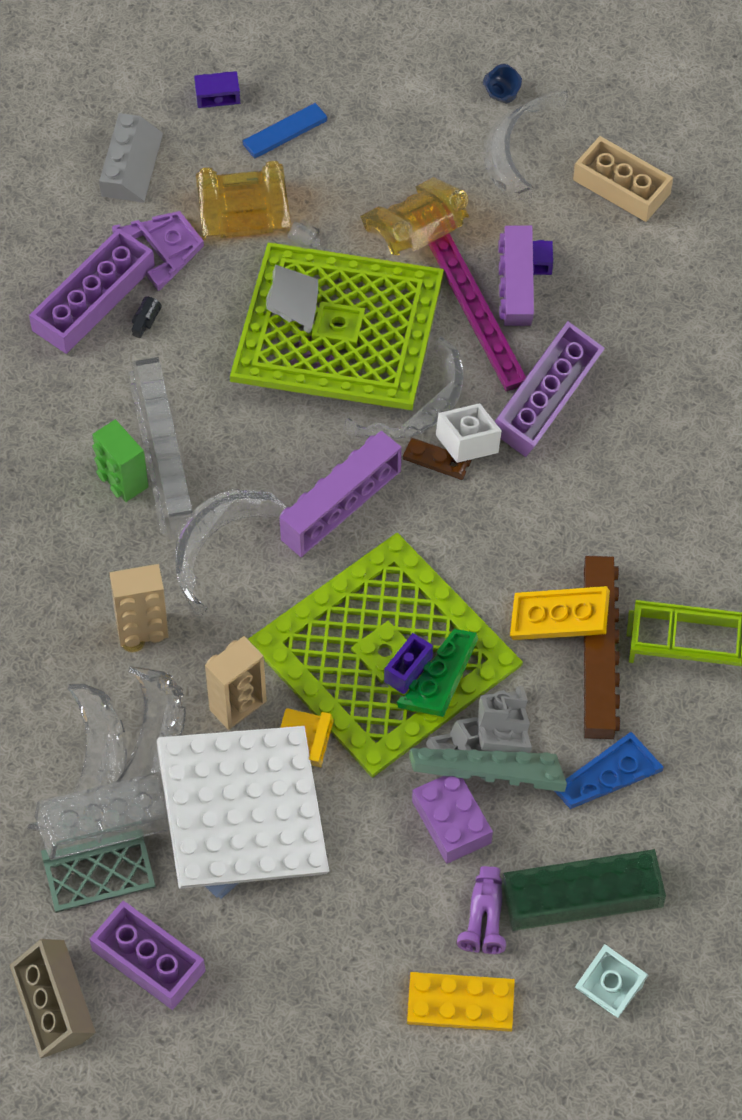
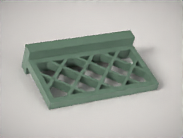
[41,826,156,913]

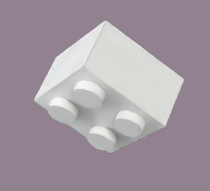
[436,403,502,463]

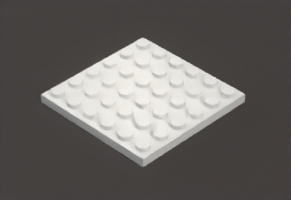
[156,726,329,889]

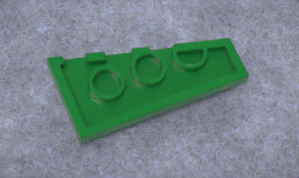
[396,629,479,717]

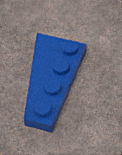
[554,732,664,809]

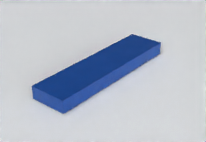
[243,103,327,159]

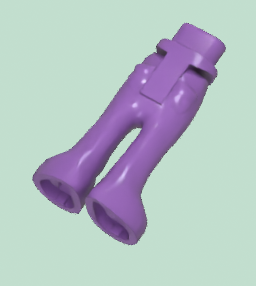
[457,866,506,954]

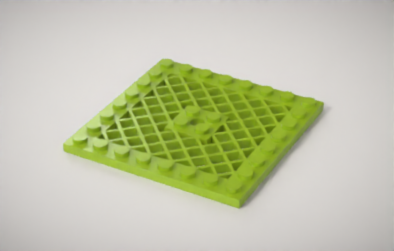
[230,242,444,411]
[248,532,523,778]

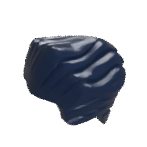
[483,64,522,104]

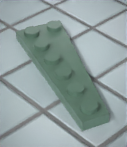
[409,748,567,792]

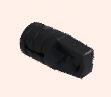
[131,296,162,338]

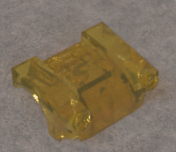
[195,161,291,240]
[360,177,469,255]

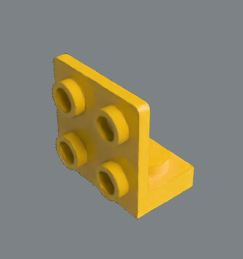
[280,708,334,768]

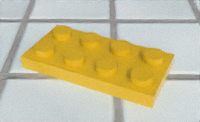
[510,586,610,640]
[407,972,515,1032]

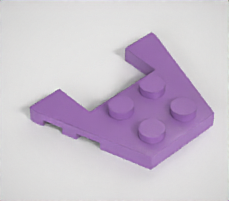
[112,211,204,291]

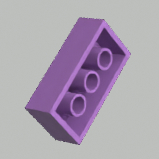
[498,225,534,326]
[90,900,206,1010]

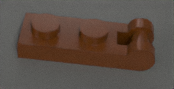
[403,437,472,480]

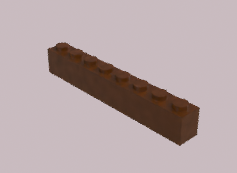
[584,556,620,739]

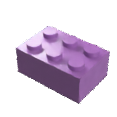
[412,776,493,864]

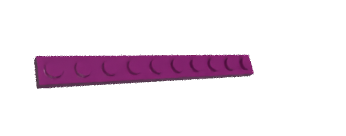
[416,209,526,392]

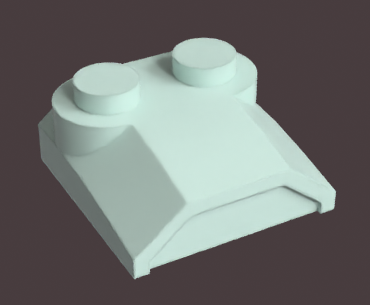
[575,944,649,1018]

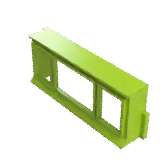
[626,600,742,666]

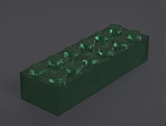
[502,849,666,931]

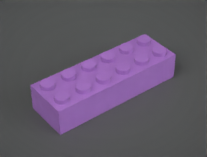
[29,228,155,354]
[494,321,605,457]
[280,430,402,557]

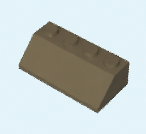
[9,939,96,1058]

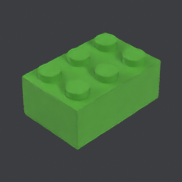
[92,419,149,502]

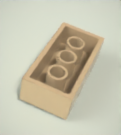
[573,136,673,222]
[109,564,169,647]
[205,636,267,730]

